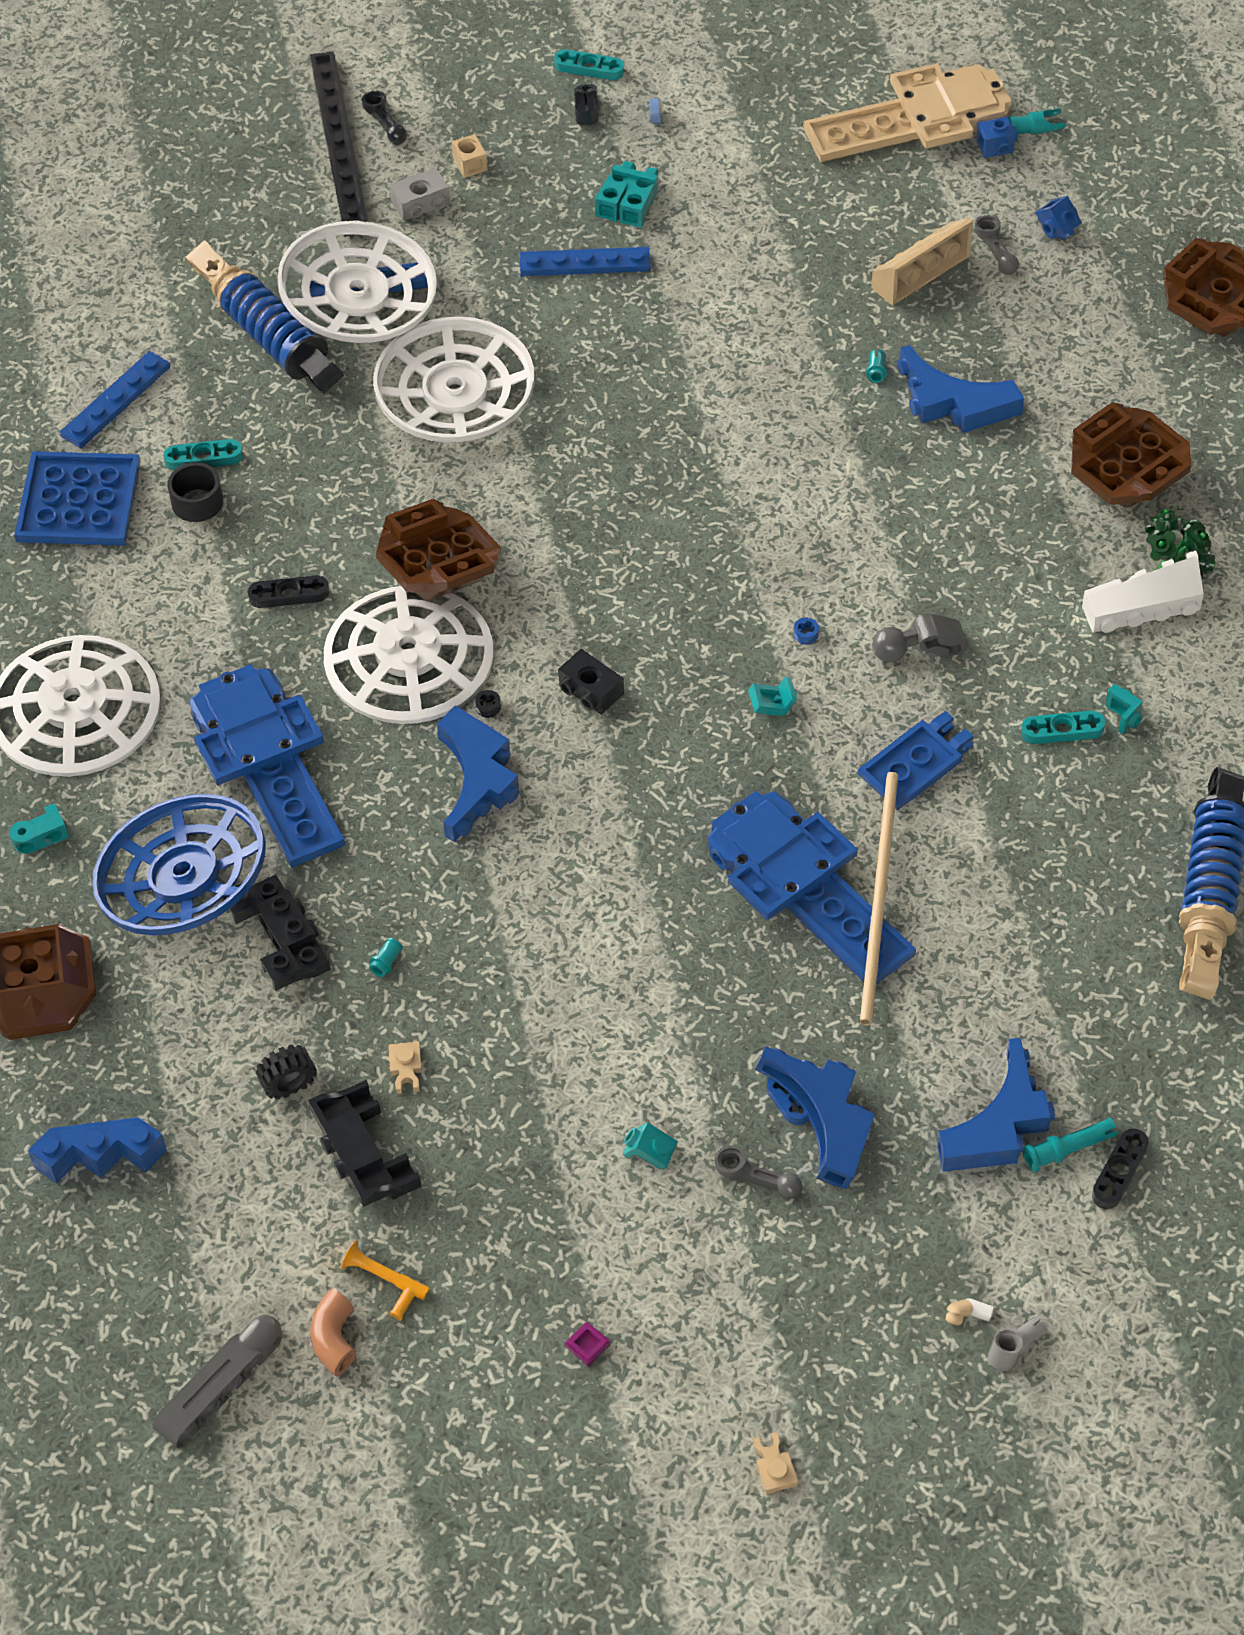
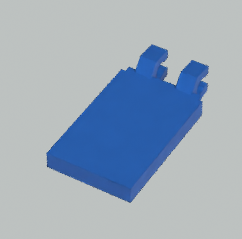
[858,711,973,810]

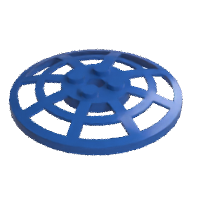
[92,794,266,935]

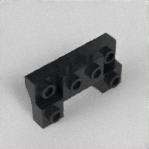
[222,874,331,991]
[308,1080,421,1207]

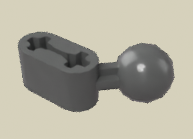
[872,613,967,663]

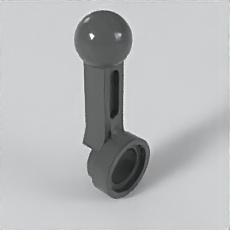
[974,215,1019,275]
[714,1145,802,1199]

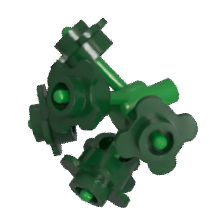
[1145,509,1216,579]

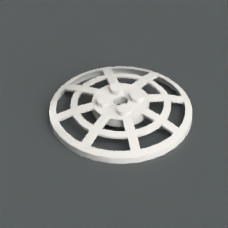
[278,221,437,343]
[373,317,534,443]
[324,586,494,724]
[0,635,161,777]

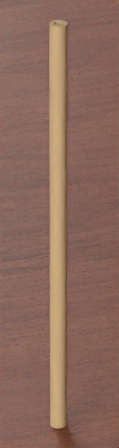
[860,772,898,1026]

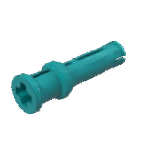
[1022,1118,1117,1173]

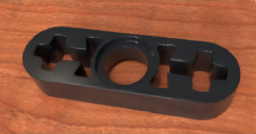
[248,575,330,608]
[1092,1129,1149,1209]

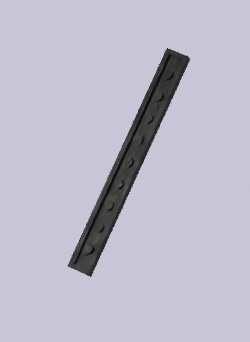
[310,51,368,237]

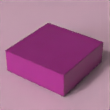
[564,1321,611,1367]

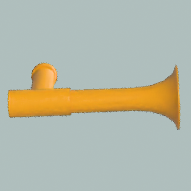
[341,1240,430,1321]

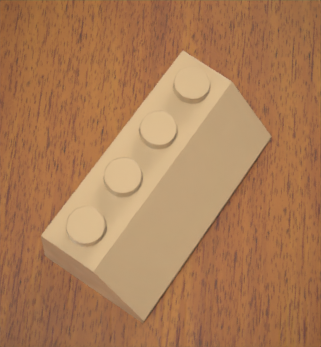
[871,218,973,306]

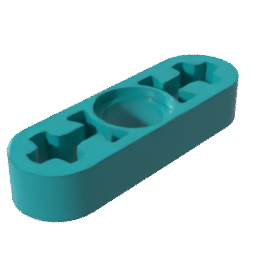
[554,49,624,80]
[163,439,243,471]
[1021,711,1105,744]

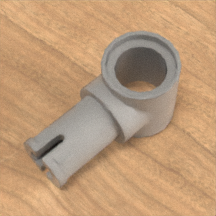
[988,1316,1048,1371]

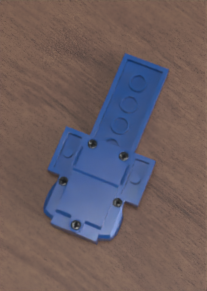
[190,664,345,868]
[708,790,916,984]

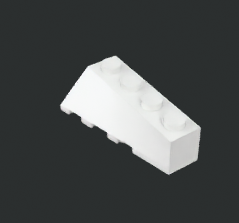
[1082,551,1204,633]

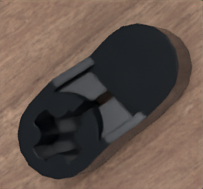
[574,84,599,125]

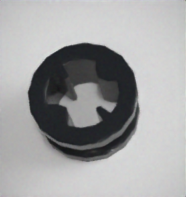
[475,690,501,718]

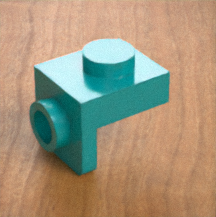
[748,677,797,716]
[1105,683,1143,734]
[622,1122,678,1170]

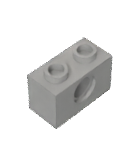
[389,167,450,221]

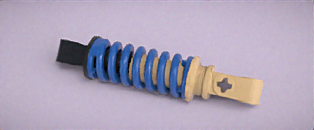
[185,240,344,394]
[1179,767,1244,1000]

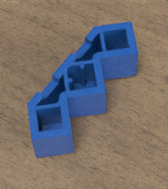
[28,1117,167,1184]

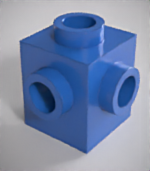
[976,117,1018,158]
[1035,196,1082,240]

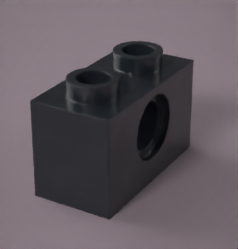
[558,648,624,715]

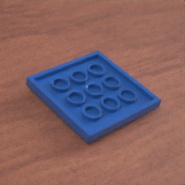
[14,451,141,546]

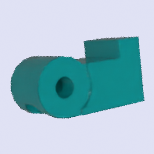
[9,803,69,854]

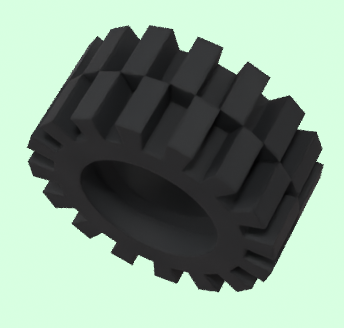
[256,1045,317,1100]

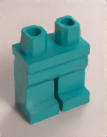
[595,161,658,228]

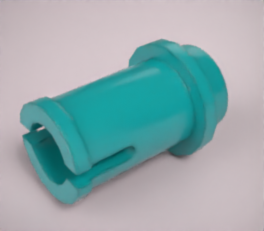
[866,349,887,383]
[369,938,403,977]

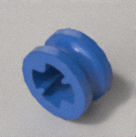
[793,617,819,645]

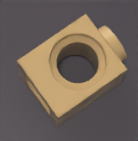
[452,134,488,178]

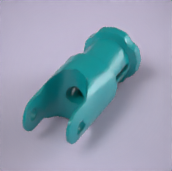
[1008,108,1066,135]

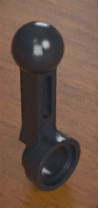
[361,91,407,145]

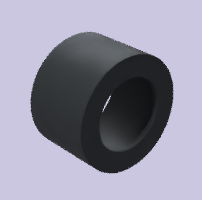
[167,462,223,522]

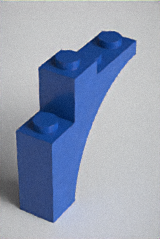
[897,345,1024,433]
[437,705,519,842]
[937,1038,1055,1172]
[755,1046,875,1189]

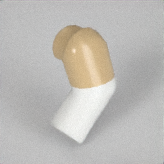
[946,1298,994,1326]

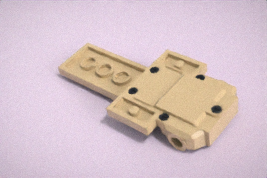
[803,63,1012,162]

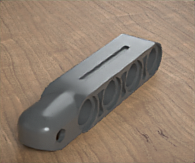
[152,1315,282,1448]

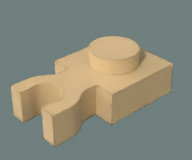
[388,1041,422,1094]
[753,1432,798,1495]

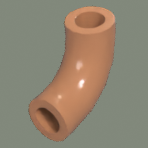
[309,1289,357,1376]

